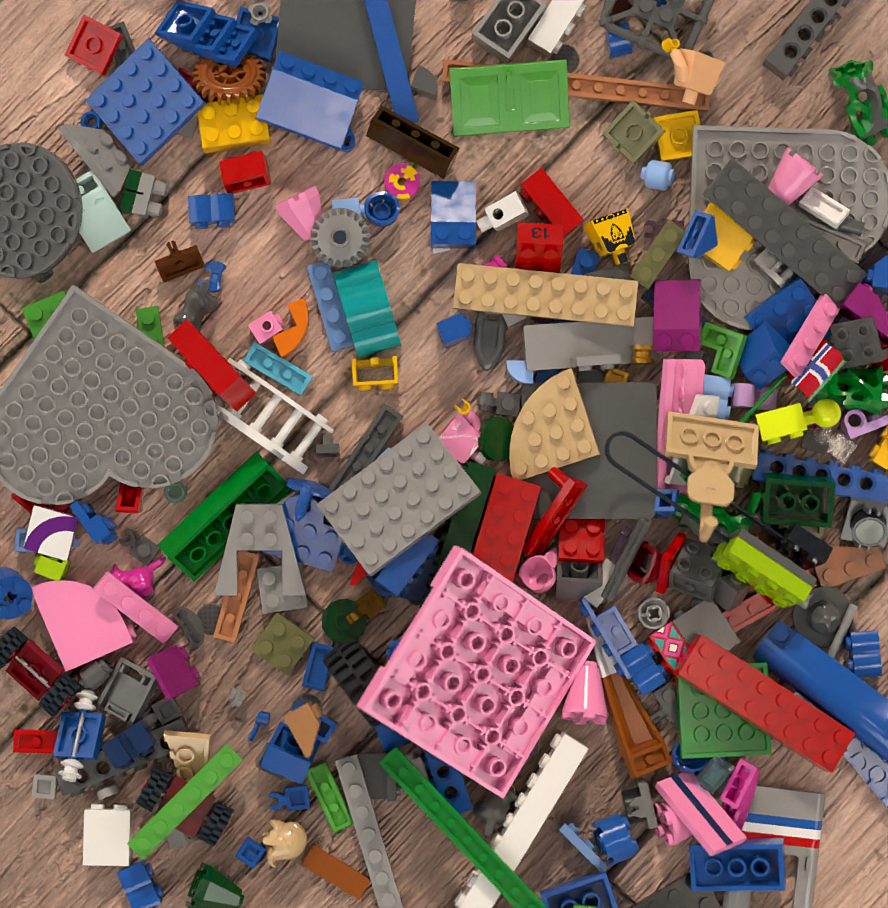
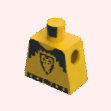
[583,208,635,266]

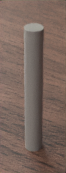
[827,603,858,659]

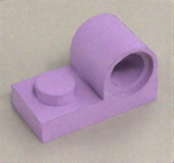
[730,383,778,411]
[840,410,888,441]

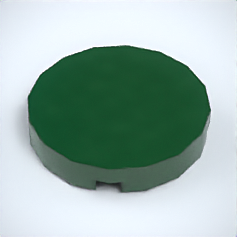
[478,417,514,461]
[322,599,367,644]

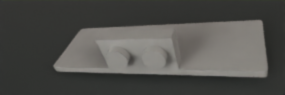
[523,317,658,371]

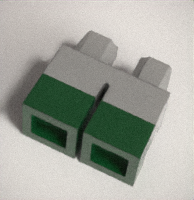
[118,169,168,219]

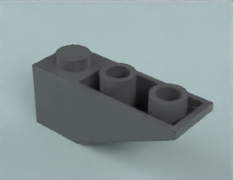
[713,569,751,612]

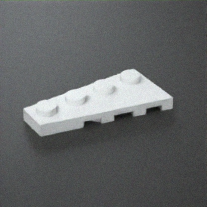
[664,394,720,485]

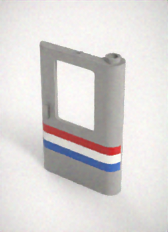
[723,785,826,908]

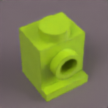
[33,554,72,582]

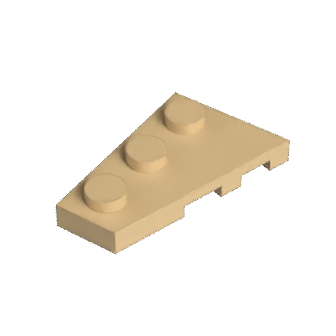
[163,730,210,782]

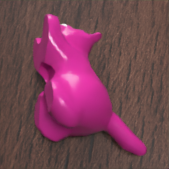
[110,556,166,598]

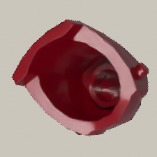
[627,540,663,584]

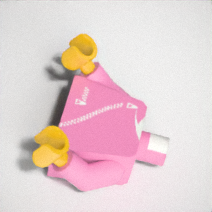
[439,398,486,465]

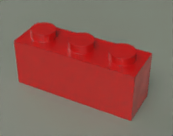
[519,167,584,239]

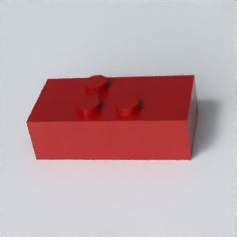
[167,319,257,412]

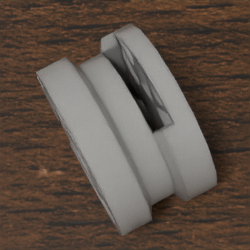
[637,597,670,629]

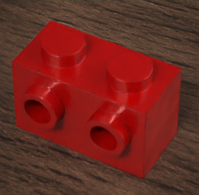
[219,151,271,194]

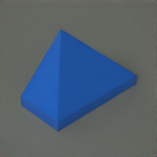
[677,210,718,258]

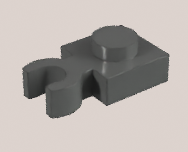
[118,529,161,566]

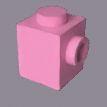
[248,311,285,346]

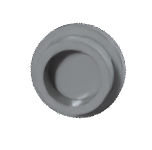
[227,685,246,707]

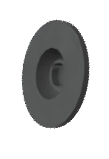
[793,586,853,647]

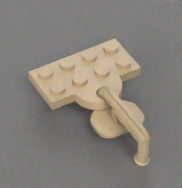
[664,411,759,542]

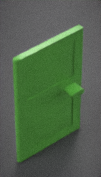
[449,59,571,137]

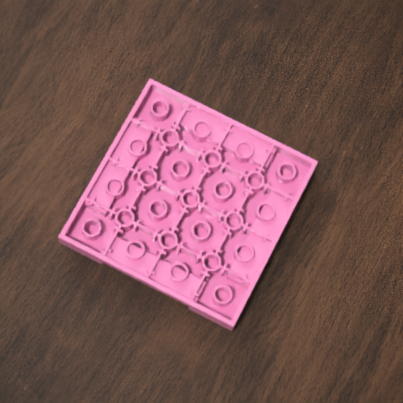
[356,546,597,799]

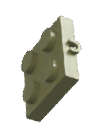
[603,100,666,164]
[251,612,314,676]

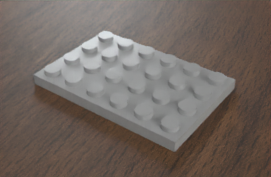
[316,422,482,577]

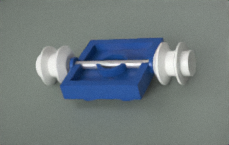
[53,689,106,782]

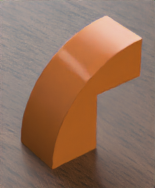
[272,298,309,359]

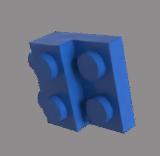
[70,501,119,545]

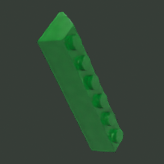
[158,451,292,582]

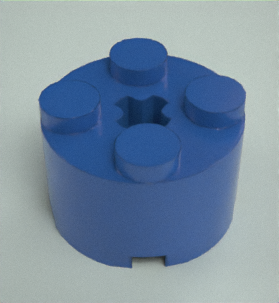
[0,567,33,619]
[591,813,639,866]

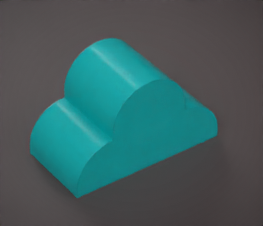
[333,260,401,358]

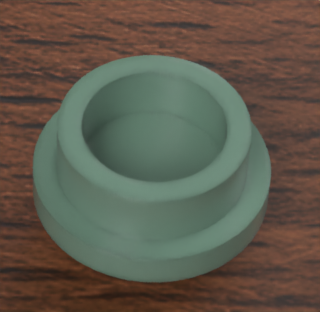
[164,481,187,503]

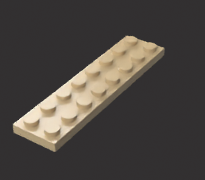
[453,263,638,327]

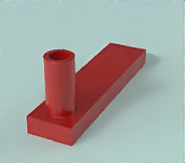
[522,467,588,557]

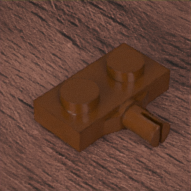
[155,241,205,283]

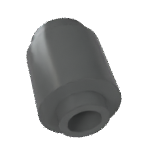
[79,657,114,691]

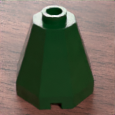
[185,862,244,908]

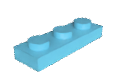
[243,342,313,396]

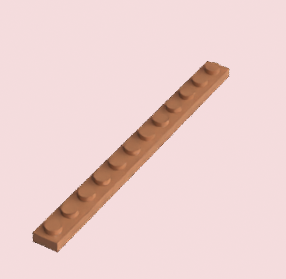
[442,59,710,112]

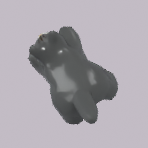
[173,280,218,331]
[473,785,519,838]

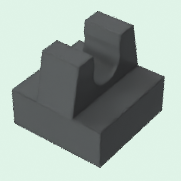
[316,433,340,458]

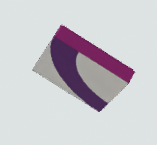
[23,504,79,561]

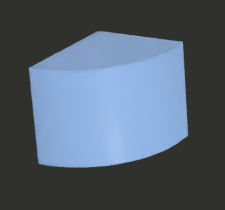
[506,360,533,385]

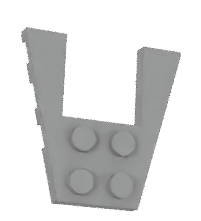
[214,504,306,595]

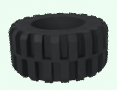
[323,637,382,727]

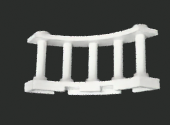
[214,358,334,474]

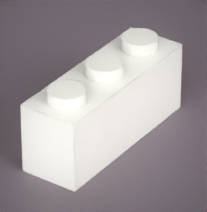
[527,0,587,58]

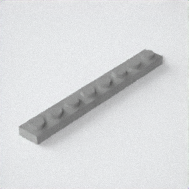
[335,753,404,908]

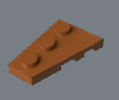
[813,546,886,587]

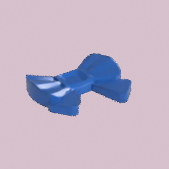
[198,261,226,292]

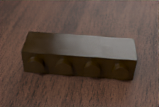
[366,105,460,179]

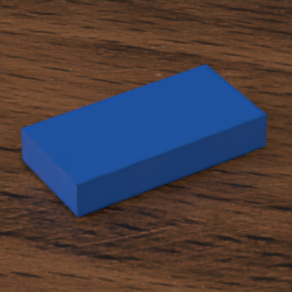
[302,642,335,692]

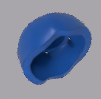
[364,191,400,227]

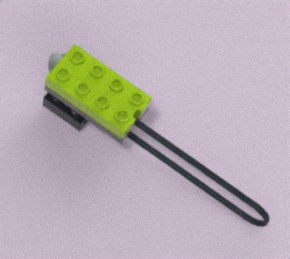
[605,431,833,609]

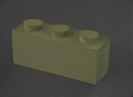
[630,219,686,289]

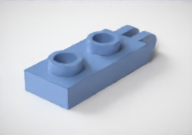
[558,821,607,872]

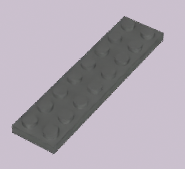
[703,158,867,308]

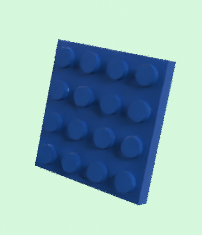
[85,38,207,165]

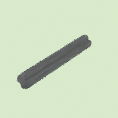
[601,518,651,601]

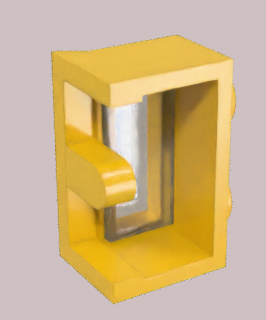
[352,356,399,391]

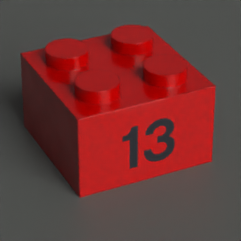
[515,222,563,273]

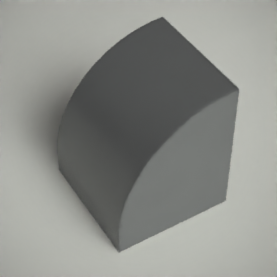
[411,65,437,101]

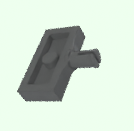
[649,680,679,731]

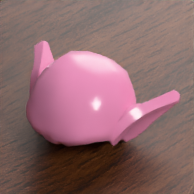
[513,548,558,594]

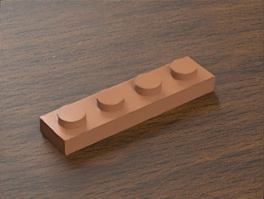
[213,550,260,643]

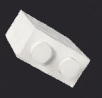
[83,803,133,866]

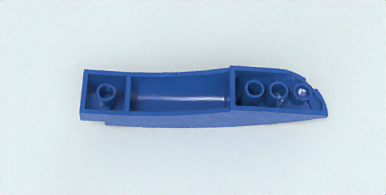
[753,620,888,761]

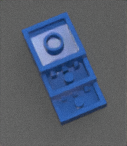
[155,0,258,67]

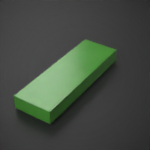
[307,761,354,833]

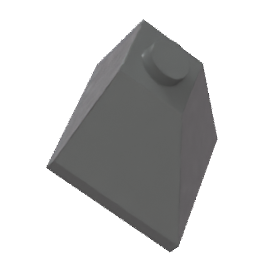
[555,548,603,601]

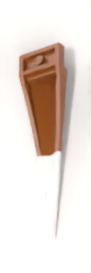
[586,601,672,778]

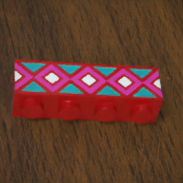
[647,621,688,688]

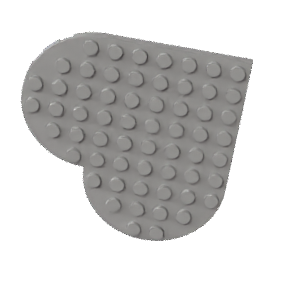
[688,125,888,331]
[0,284,218,505]

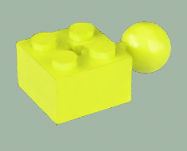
[755,399,841,445]

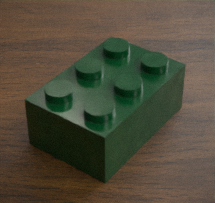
[760,473,836,528]

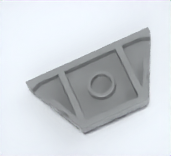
[59,124,132,197]

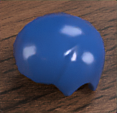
[672,742,708,774]

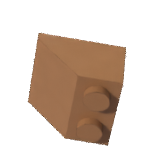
[283,701,323,758]

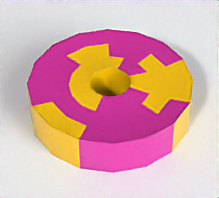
[384,164,420,201]

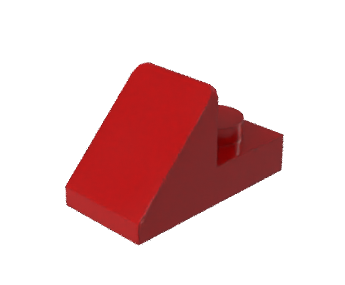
[115,482,144,514]

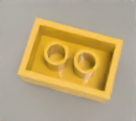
[197,94,272,154]

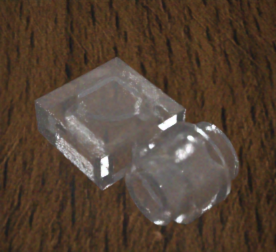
[812,426,857,464]

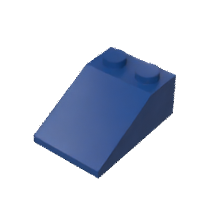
[431,181,476,249]

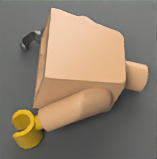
[662,38,725,105]

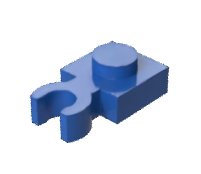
[269,785,310,811]

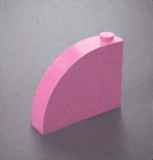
[31,580,137,672]

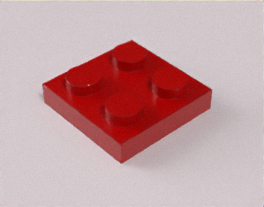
[65,14,124,76]
[558,519,605,564]

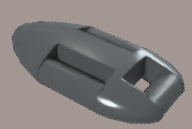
[473,312,506,371]

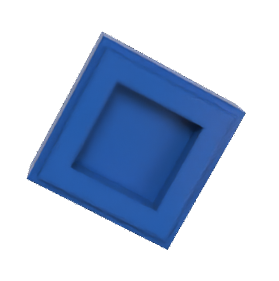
[235,836,266,869]

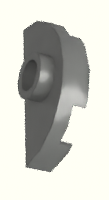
[171,607,205,650]

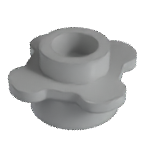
[248,2,272,26]

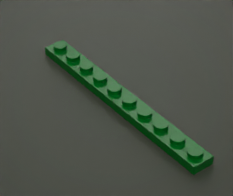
[379,746,548,908]

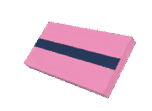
[655,772,747,856]

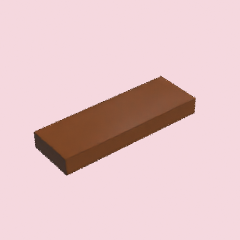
[301,844,371,900]

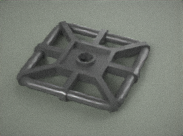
[599,0,715,60]

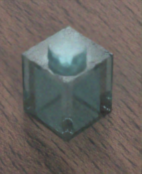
[695,757,735,794]

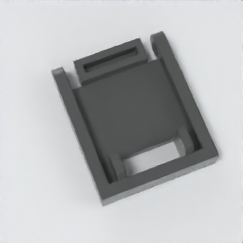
[97,657,158,725]

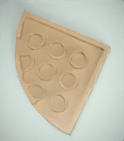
[509,368,600,480]

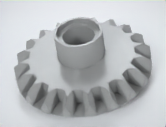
[311,208,370,267]

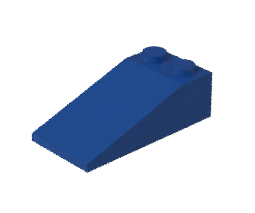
[689,838,786,891]

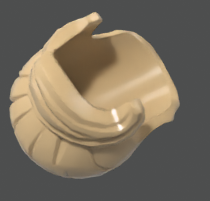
[262,819,307,867]

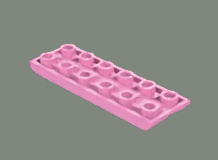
[657,359,705,494]

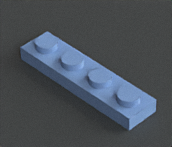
[307,261,354,352]

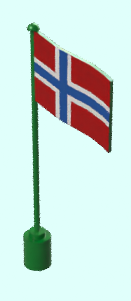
[680,334,845,483]

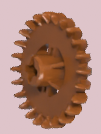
[192,52,266,106]

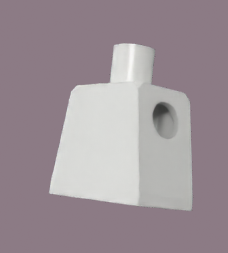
[476,191,530,233]

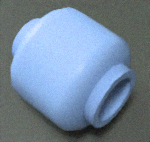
[641,160,675,191]

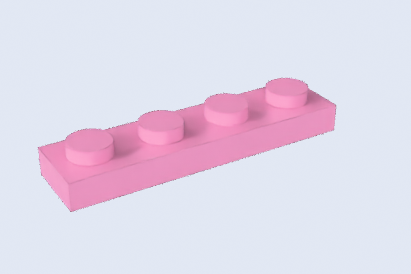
[780,294,840,377]
[93,571,178,644]

